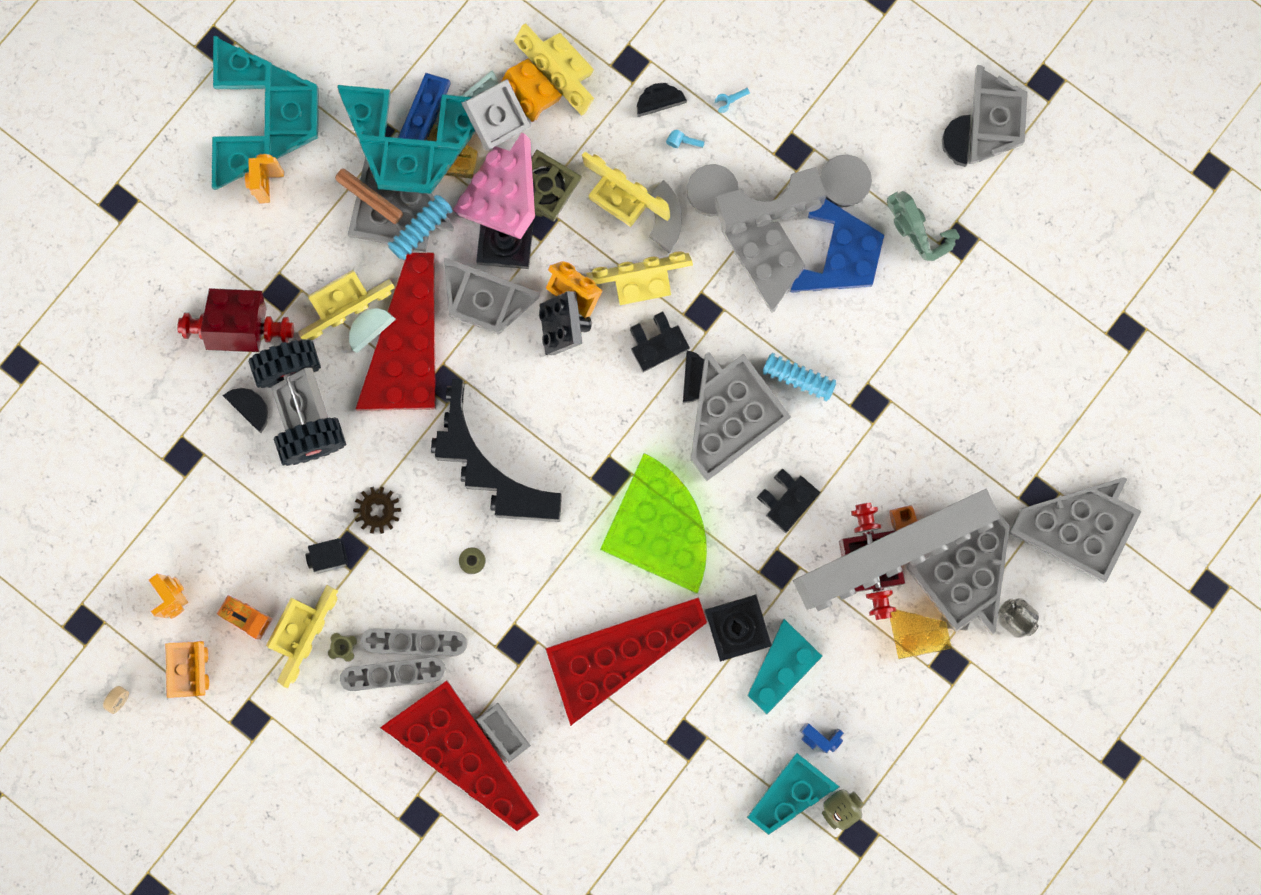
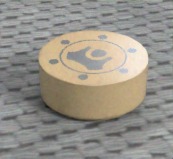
[103,686,129,714]

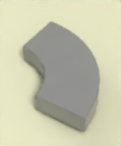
[649,180,682,253]

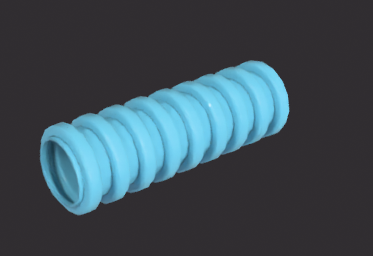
[387,195,453,260]
[763,353,836,402]

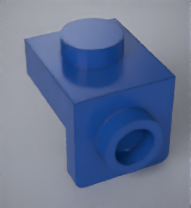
[800,723,844,753]

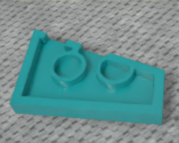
[747,619,823,715]
[747,753,840,835]

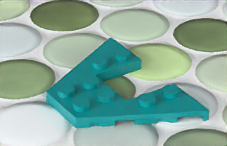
[212,36,319,190]
[337,85,476,194]

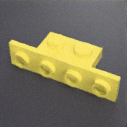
[514,23,595,116]
[582,152,670,227]
[586,251,693,305]
[298,270,395,340]
[266,585,338,688]

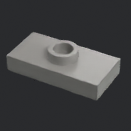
[476,703,531,763]

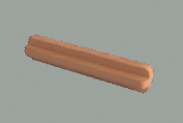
[335,168,403,224]

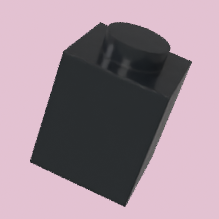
[305,538,349,574]

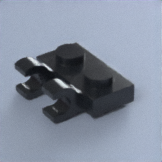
[630,311,690,373]
[756,469,821,533]

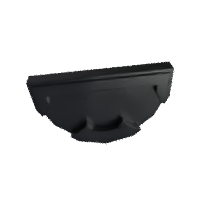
[637,83,687,117]
[942,115,971,167]
[683,350,704,403]
[222,388,268,433]

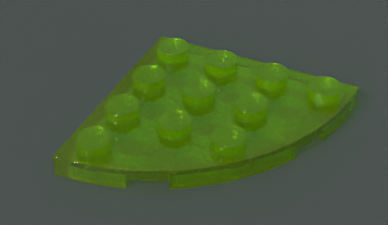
[600,453,707,594]

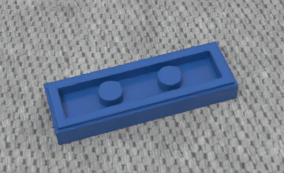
[398,73,451,141]

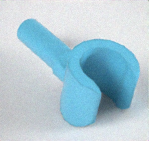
[715,88,750,113]
[666,130,704,148]

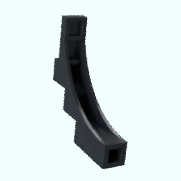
[431,379,562,522]

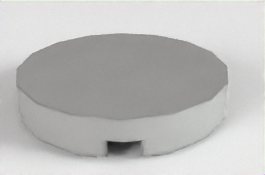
[820,154,872,207]
[687,164,739,217]

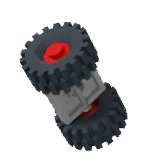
[248,339,347,466]

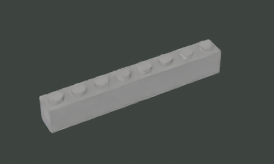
[793,488,1001,611]

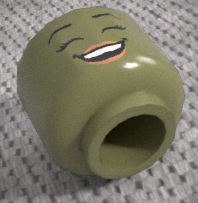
[822,789,864,830]

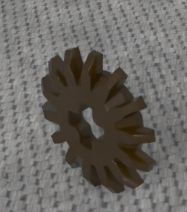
[353,487,401,534]

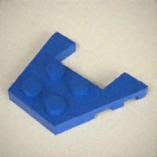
[790,199,884,293]

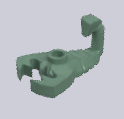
[887,191,960,261]

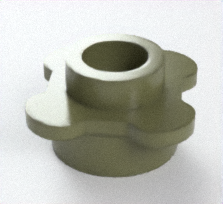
[328,633,357,662]

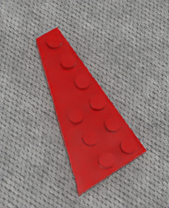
[355,252,436,411]
[545,597,707,726]
[380,680,540,831]

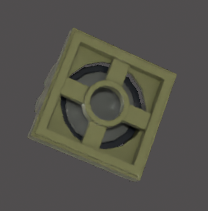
[531,149,582,222]

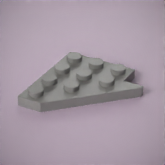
[348,157,454,252]
[690,352,791,481]
[1009,477,1142,583]
[907,510,1010,635]

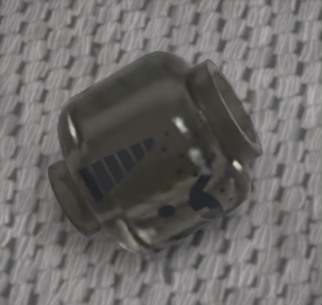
[998,598,1039,638]

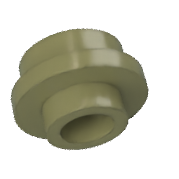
[459,547,486,574]

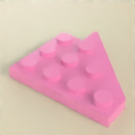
[453,133,535,239]

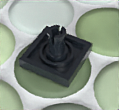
[476,219,534,269]
[539,291,592,355]
[705,594,772,662]

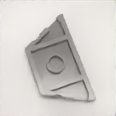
[969,65,1027,164]
[721,222,805,313]
[444,258,540,335]

